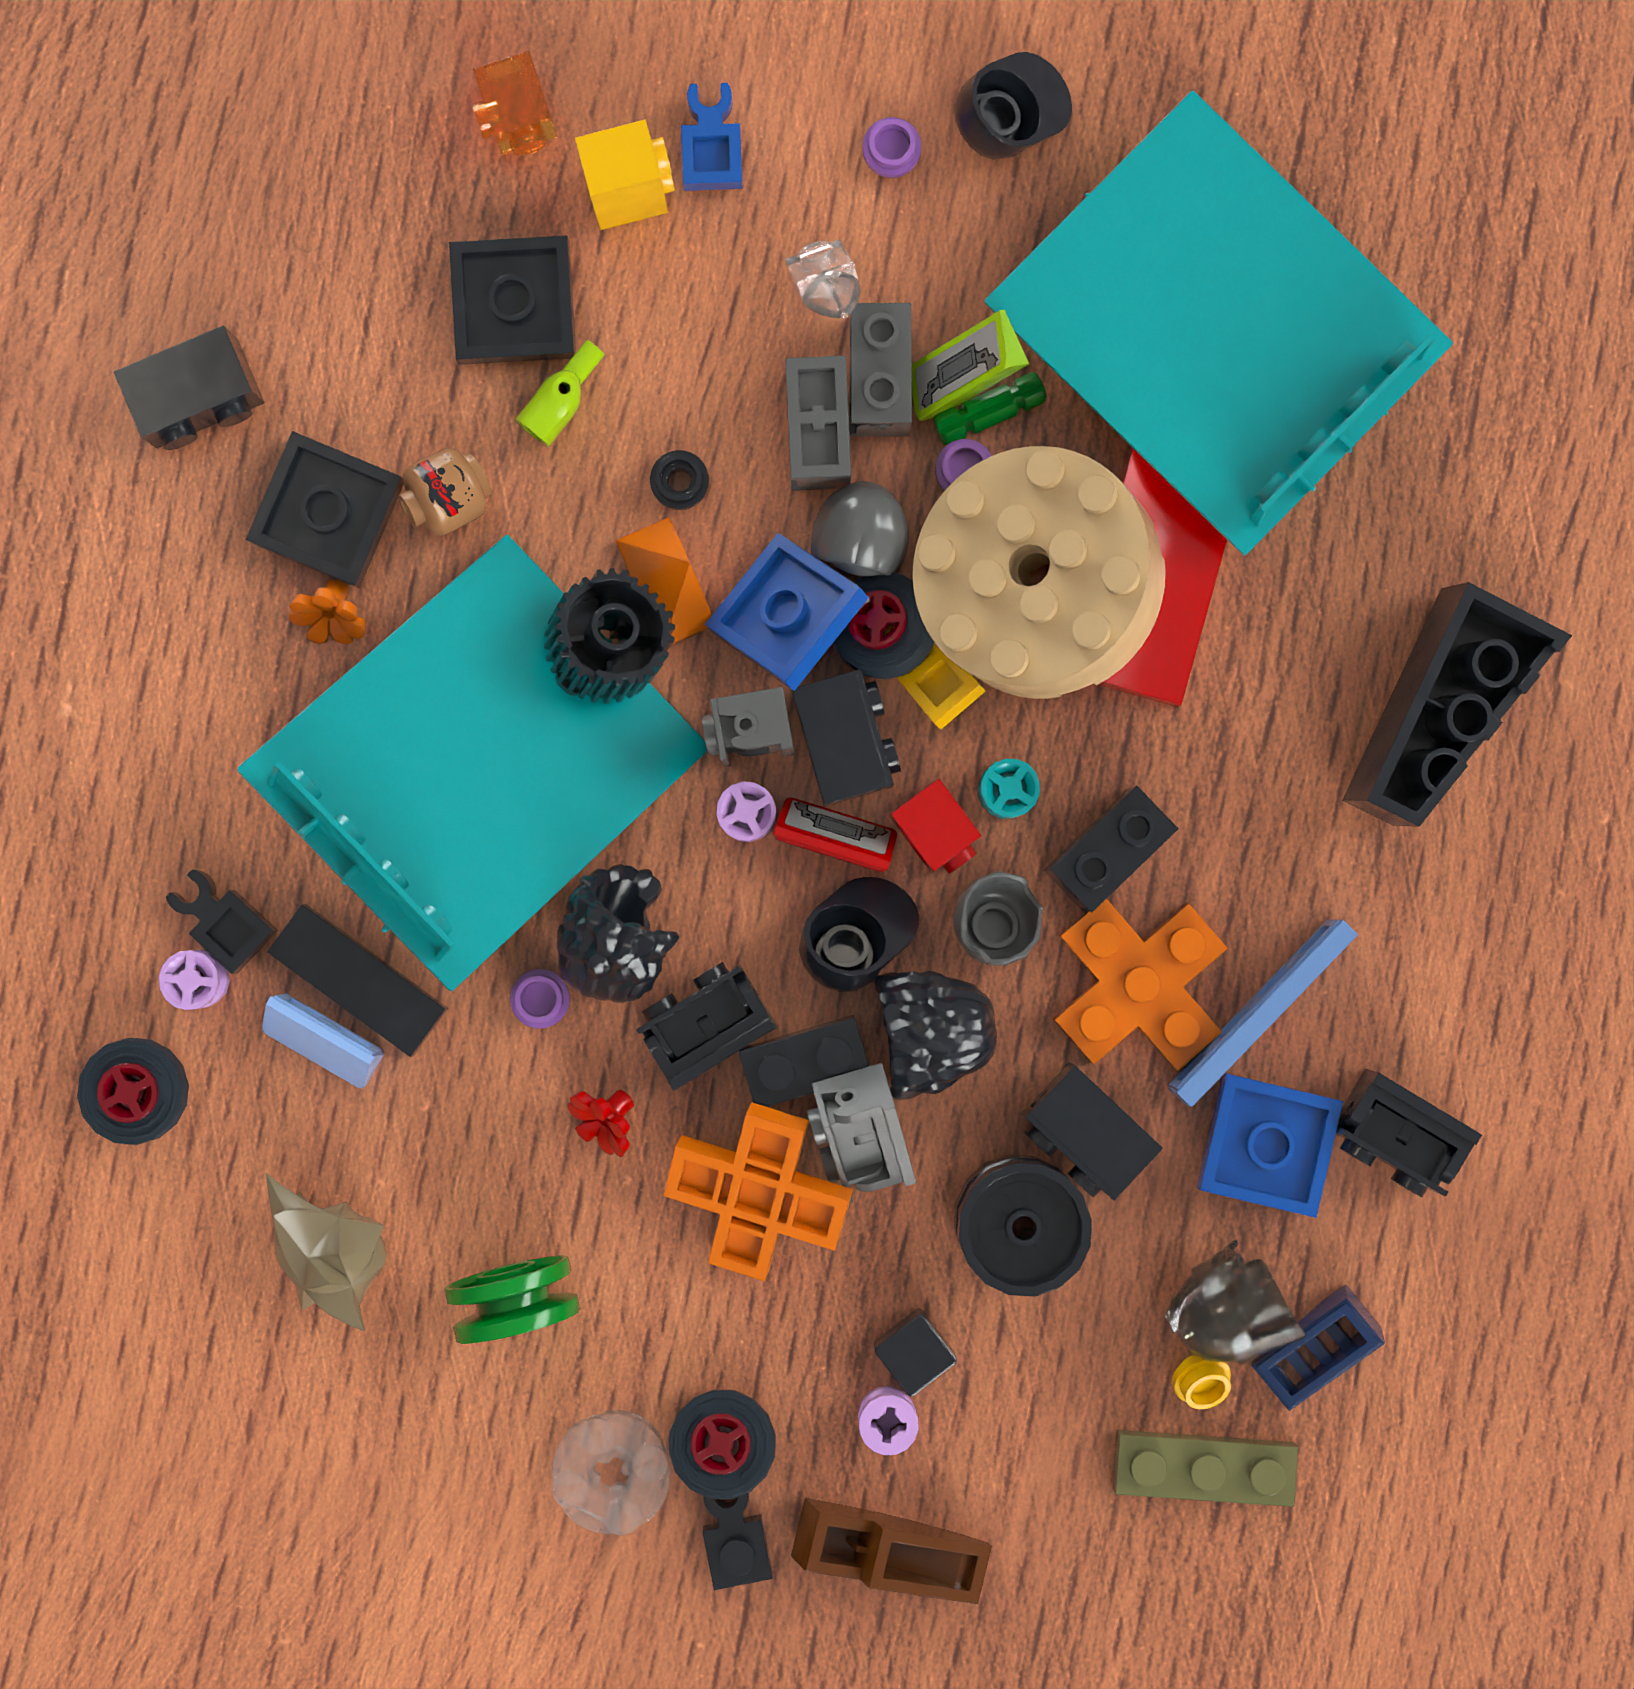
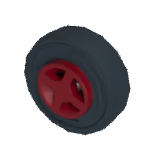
[833,573,934,680]
[77,1037,189,1145]
[669,1390,776,1499]

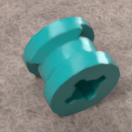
[978,759,1040,819]

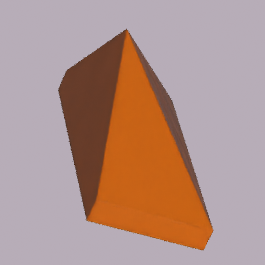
[615,517,712,645]

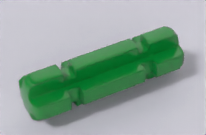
[933,372,1047,445]

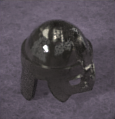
[1165,1239,1306,1366]

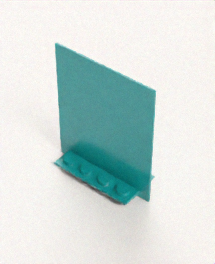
[985,91,1453,556]
[237,535,707,992]

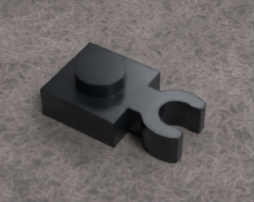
[166,870,278,974]
[702,1492,773,1590]

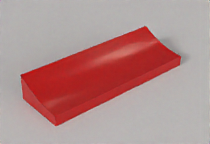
[1093,445,1227,707]

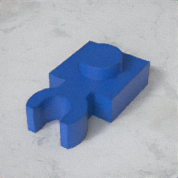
[681,83,743,191]

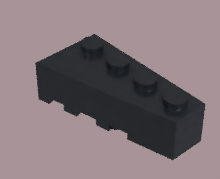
[1342,582,1572,827]

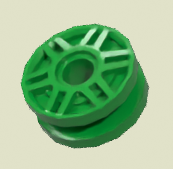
[444,1255,581,1344]

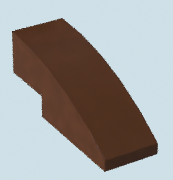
[791,1498,992,1604]

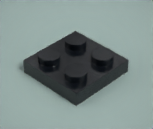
[449,235,576,365]
[246,431,404,588]

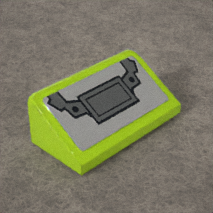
[911,310,1029,421]

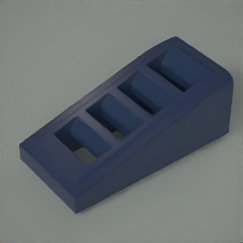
[1251,1284,1385,1411]

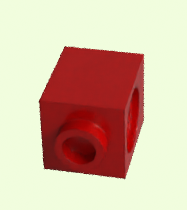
[889,778,982,874]

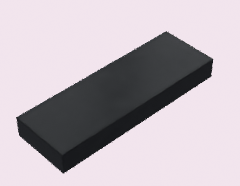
[267,904,448,1057]

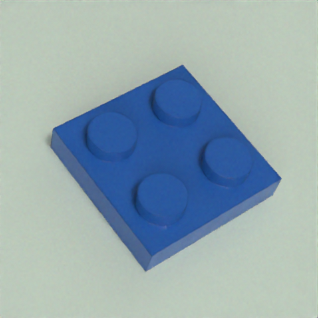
[704,533,869,691]
[1196,1073,1343,1218]

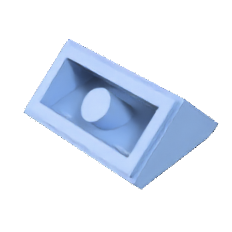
[262,993,385,1089]

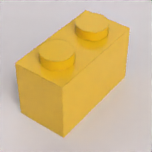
[575,119,675,230]

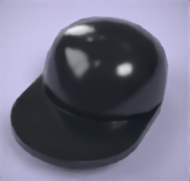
[954,52,1072,160]
[799,877,919,992]

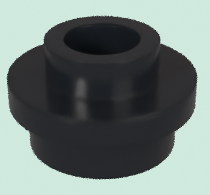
[650,450,709,510]

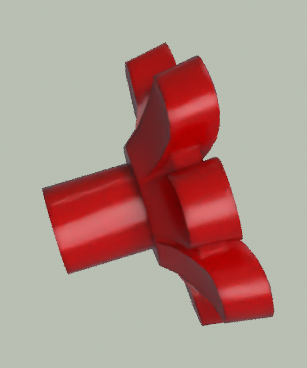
[567,1090,634,1157]

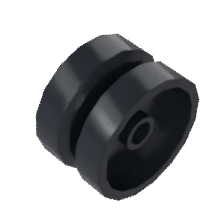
[954,1155,1092,1297]

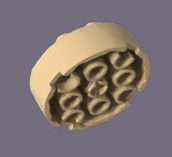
[913,446,1165,699]

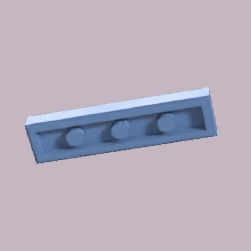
[1168,920,1358,1108]

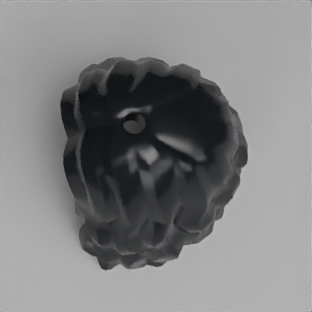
[557,864,679,1003]
[874,971,997,1100]

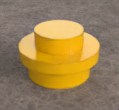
[1172,1353,1231,1409]

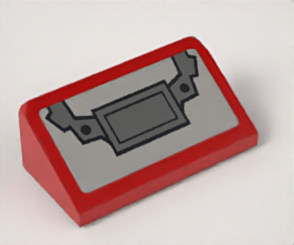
[773,797,897,873]

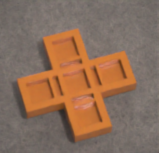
[1053,899,1228,1071]
[663,1102,853,1281]

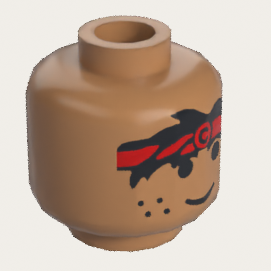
[398,447,491,536]

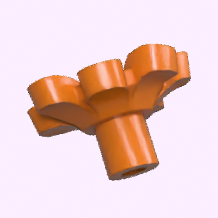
[289,580,366,644]

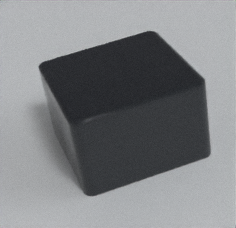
[874,1308,957,1397]

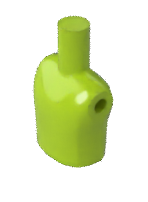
[515,340,605,448]

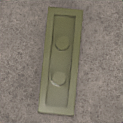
[1113,1430,1298,1507]

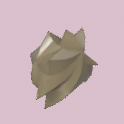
[266,1173,387,1331]

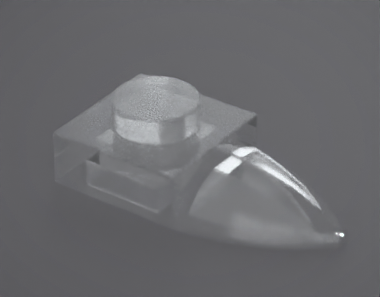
[785,239,861,319]

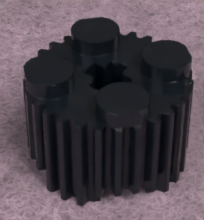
[544,568,675,704]

